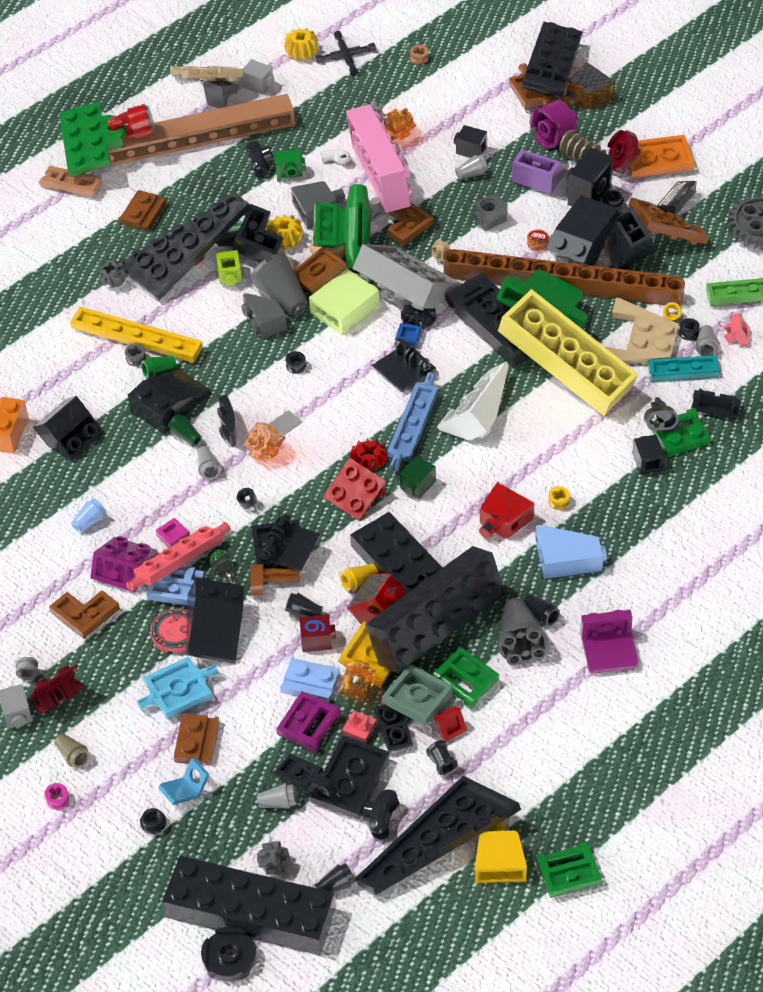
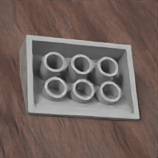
[353,244,462,310]

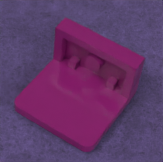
[580,609,638,673]

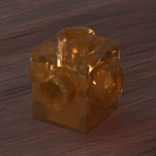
[381,108,416,141]
[243,422,286,461]

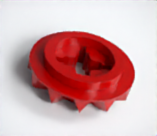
[350,438,388,470]

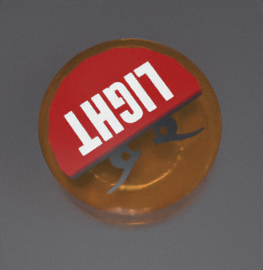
[527,229,549,251]

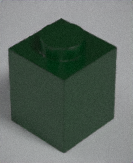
[400,456,436,499]

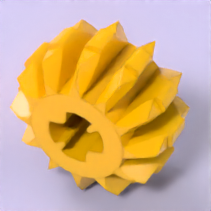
[284,27,319,60]
[266,214,303,250]

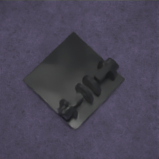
[372,338,436,392]
[256,514,321,571]

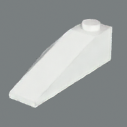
[437,362,509,440]

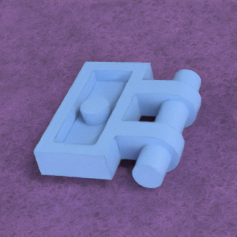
[146,566,205,606]

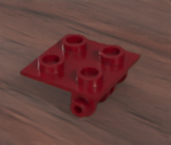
[29,664,83,714]

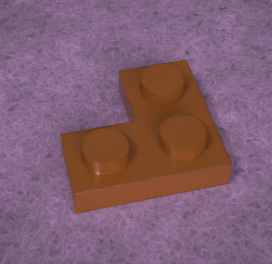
[387,202,434,246]
[49,590,120,639]

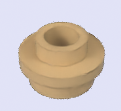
[432,240,450,262]

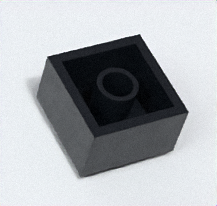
[566,148,613,206]

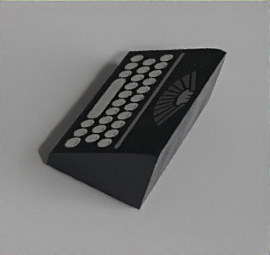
[657,181,697,215]

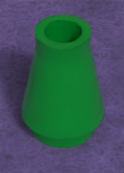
[141,355,177,378]

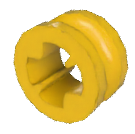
[548,486,570,510]

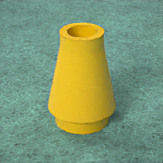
[340,563,378,591]

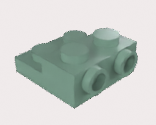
[382,664,453,725]

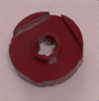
[607,130,641,174]

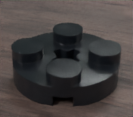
[201,927,257,981]

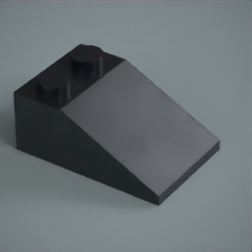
[546,195,620,266]
[127,368,211,434]
[186,577,244,664]

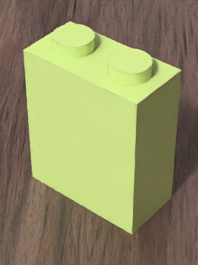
[309,268,380,335]

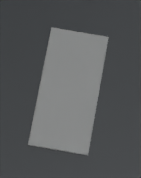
[255,410,302,445]

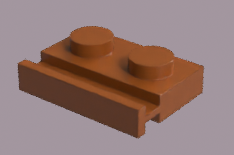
[120,190,167,232]
[173,713,220,766]

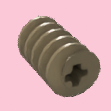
[559,130,607,163]

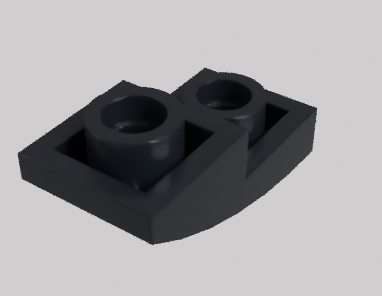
[217,395,237,447]
[373,704,413,752]

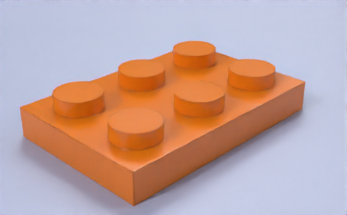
[628,135,695,178]

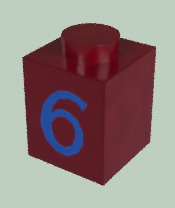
[299,615,336,652]

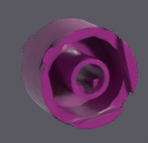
[529,99,579,149]

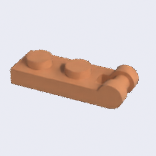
[39,166,102,198]

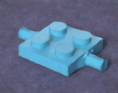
[136,656,219,719]

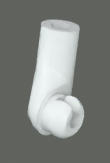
[320,148,351,165]

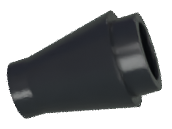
[285,592,323,617]
[524,594,560,626]
[314,863,356,893]

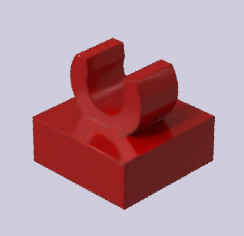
[434,706,468,742]

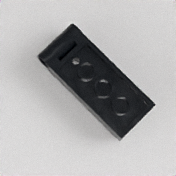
[522,21,583,99]
[445,273,531,368]
[350,511,443,594]

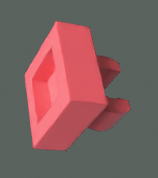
[724,313,750,346]
[342,711,377,744]

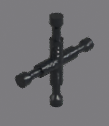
[315,31,376,76]

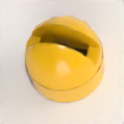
[663,302,682,321]

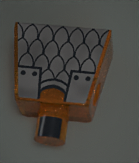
[564,62,615,109]

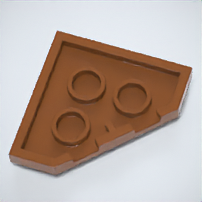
[628,197,709,245]

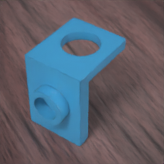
[158,758,209,805]

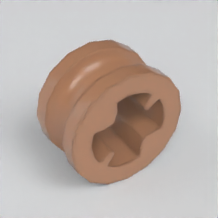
[410,45,428,65]

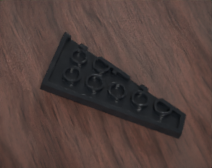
[116,192,251,301]
[355,776,521,895]

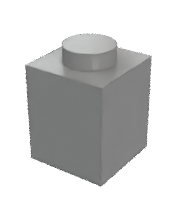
[241,59,275,95]
[0,684,32,729]

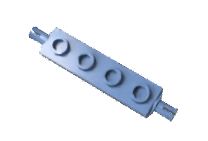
[388,372,438,472]

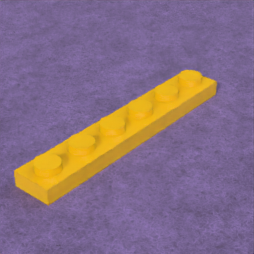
[70,307,203,363]

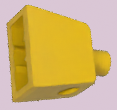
[475,821,527,883]

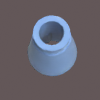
[71,498,106,533]

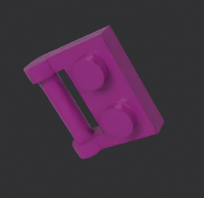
[276,691,342,753]

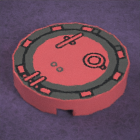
[151,609,187,654]

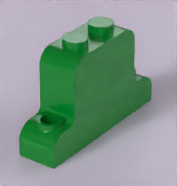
[496,270,588,329]

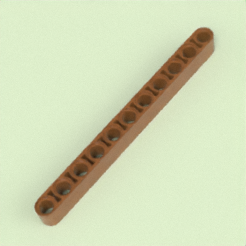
[443,249,685,305]

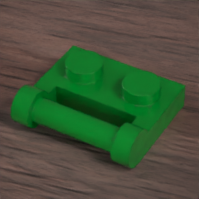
[651,408,711,457]
[432,647,499,709]
[535,841,602,898]

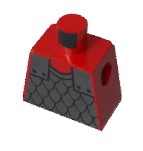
[347,574,406,624]

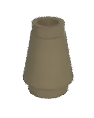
[54,733,90,768]

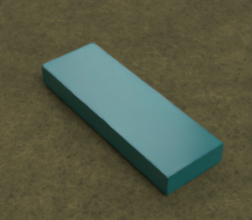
[648,355,720,382]

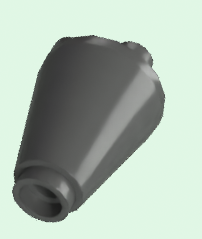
[498,598,548,666]

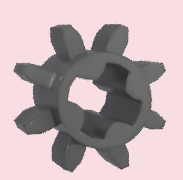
[99,260,128,289]
[257,841,290,875]

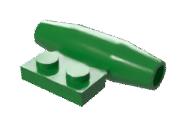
[313,184,371,273]

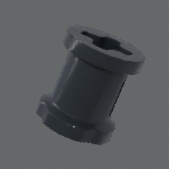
[426,740,458,775]

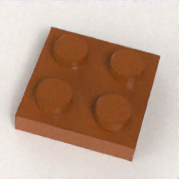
[294,247,347,294]

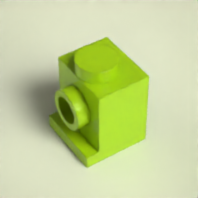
[216,250,242,286]

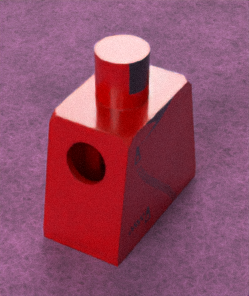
[479,482,535,539]

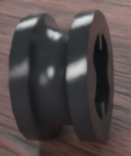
[679,318,700,341]
[285,351,306,374]

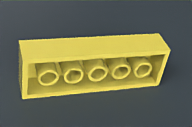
[498,289,638,416]

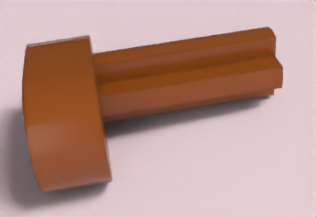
[250,564,300,596]

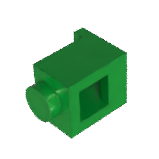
[274,149,306,182]

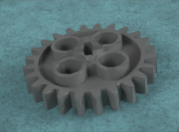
[727,193,763,251]

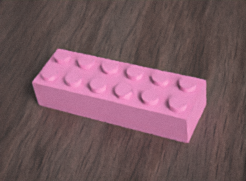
[346,104,413,213]

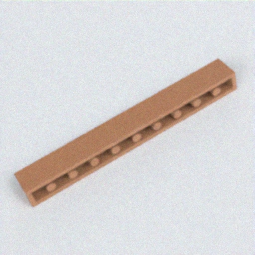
[108,94,295,167]

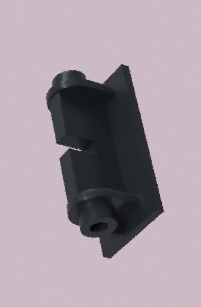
[691,388,741,420]

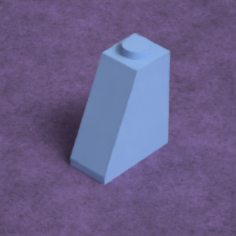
[535,525,607,579]

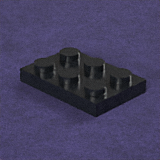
[311,735,390,820]

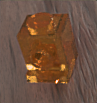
[339,660,376,701]

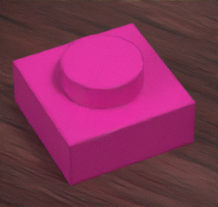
[155,517,190,548]

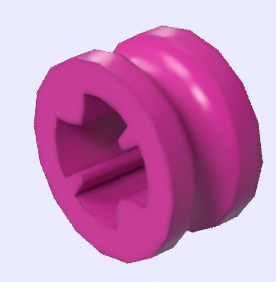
[44,783,69,810]

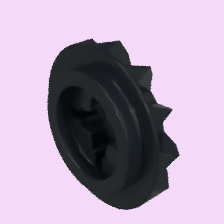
[401,302,437,329]

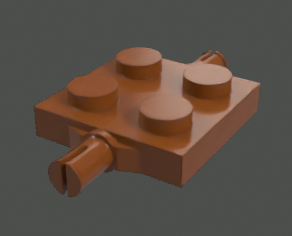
[509,63,564,110]

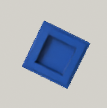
[395,323,422,349]

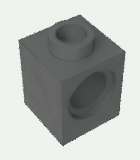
[472,193,508,231]

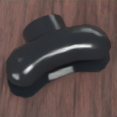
[245,141,274,178]
[362,789,400,840]

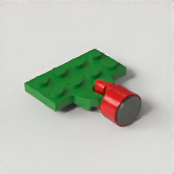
[59,102,156,177]

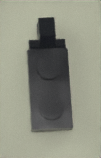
[273,753,336,797]

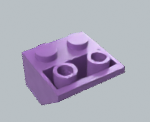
[512,149,569,194]

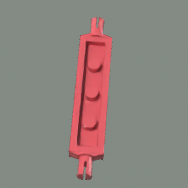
[126,522,231,591]

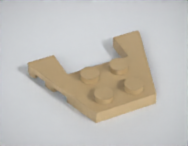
[170,66,243,81]
[605,298,679,365]

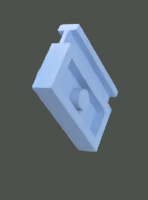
[280,658,340,703]

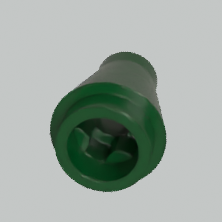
[168,414,202,446]

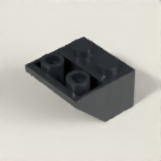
[603,206,656,269]
[33,396,104,461]

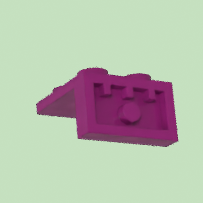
[90,536,158,592]

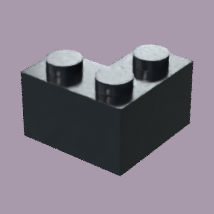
[232,204,284,263]

